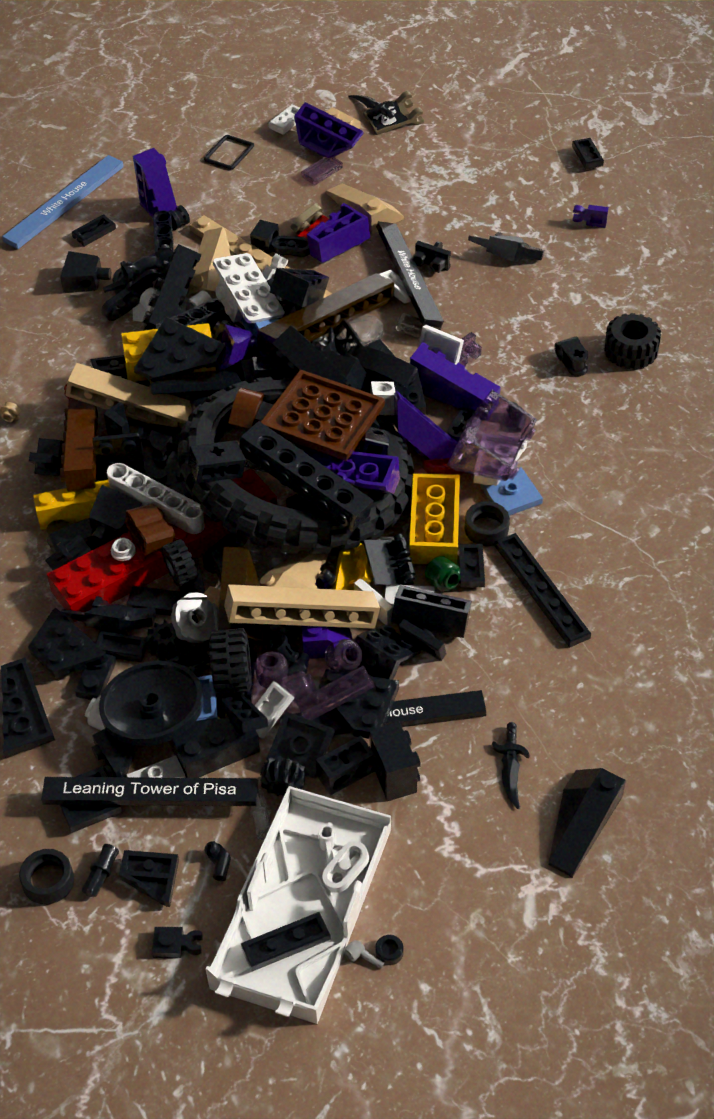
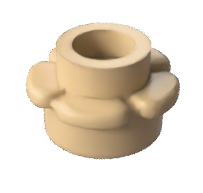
[0,402,21,422]

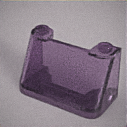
[447,390,537,481]

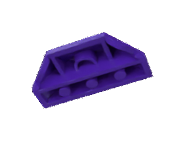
[294,102,364,159]
[394,391,466,460]

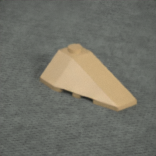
[326,183,404,234]
[189,227,231,299]
[260,550,329,589]

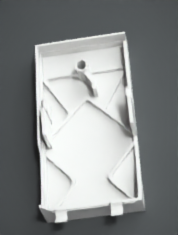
[206,786,391,1024]

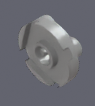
[171,593,219,643]

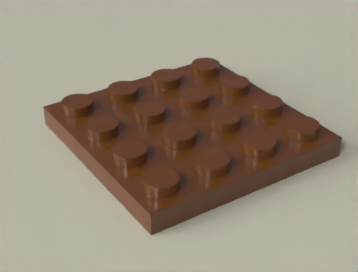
[261,370,385,461]

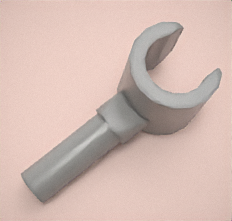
[344,940,384,969]

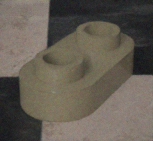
[290,203,323,234]

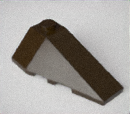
[218,547,271,644]

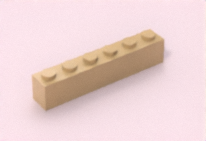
[66,363,193,428]
[224,585,380,628]

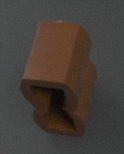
[125,503,175,555]

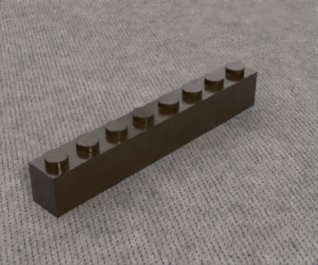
[257,273,395,358]

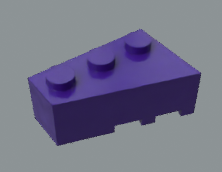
[133,148,177,218]
[307,203,370,263]

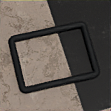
[204,135,254,170]

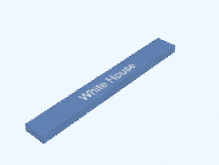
[2,155,124,249]

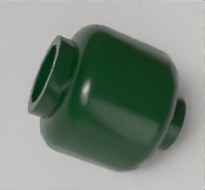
[425,556,461,591]

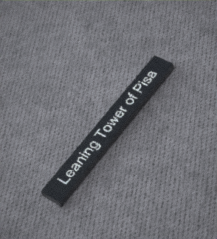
[41,777,258,806]

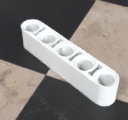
[107,463,205,534]

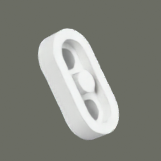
[322,841,369,893]

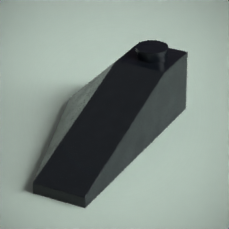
[548,768,626,878]

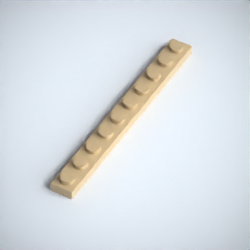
[190,215,332,298]

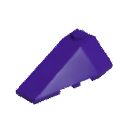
[216,324,255,371]

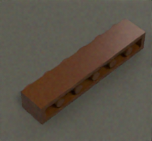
[60,399,98,491]

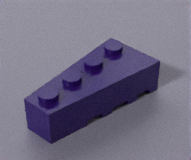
[410,342,501,419]

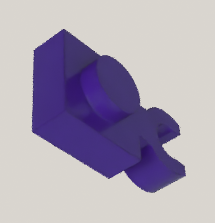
[572,205,609,228]

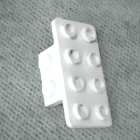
[213,253,285,323]

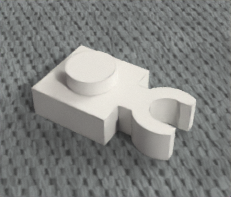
[262,254,288,281]

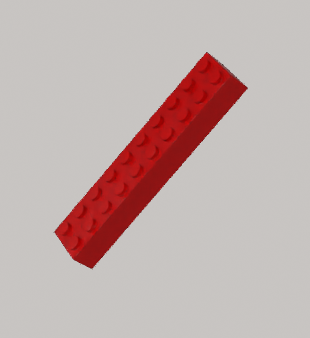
[47,469,277,623]

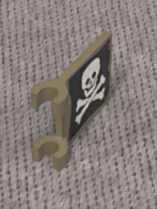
[363,91,424,135]

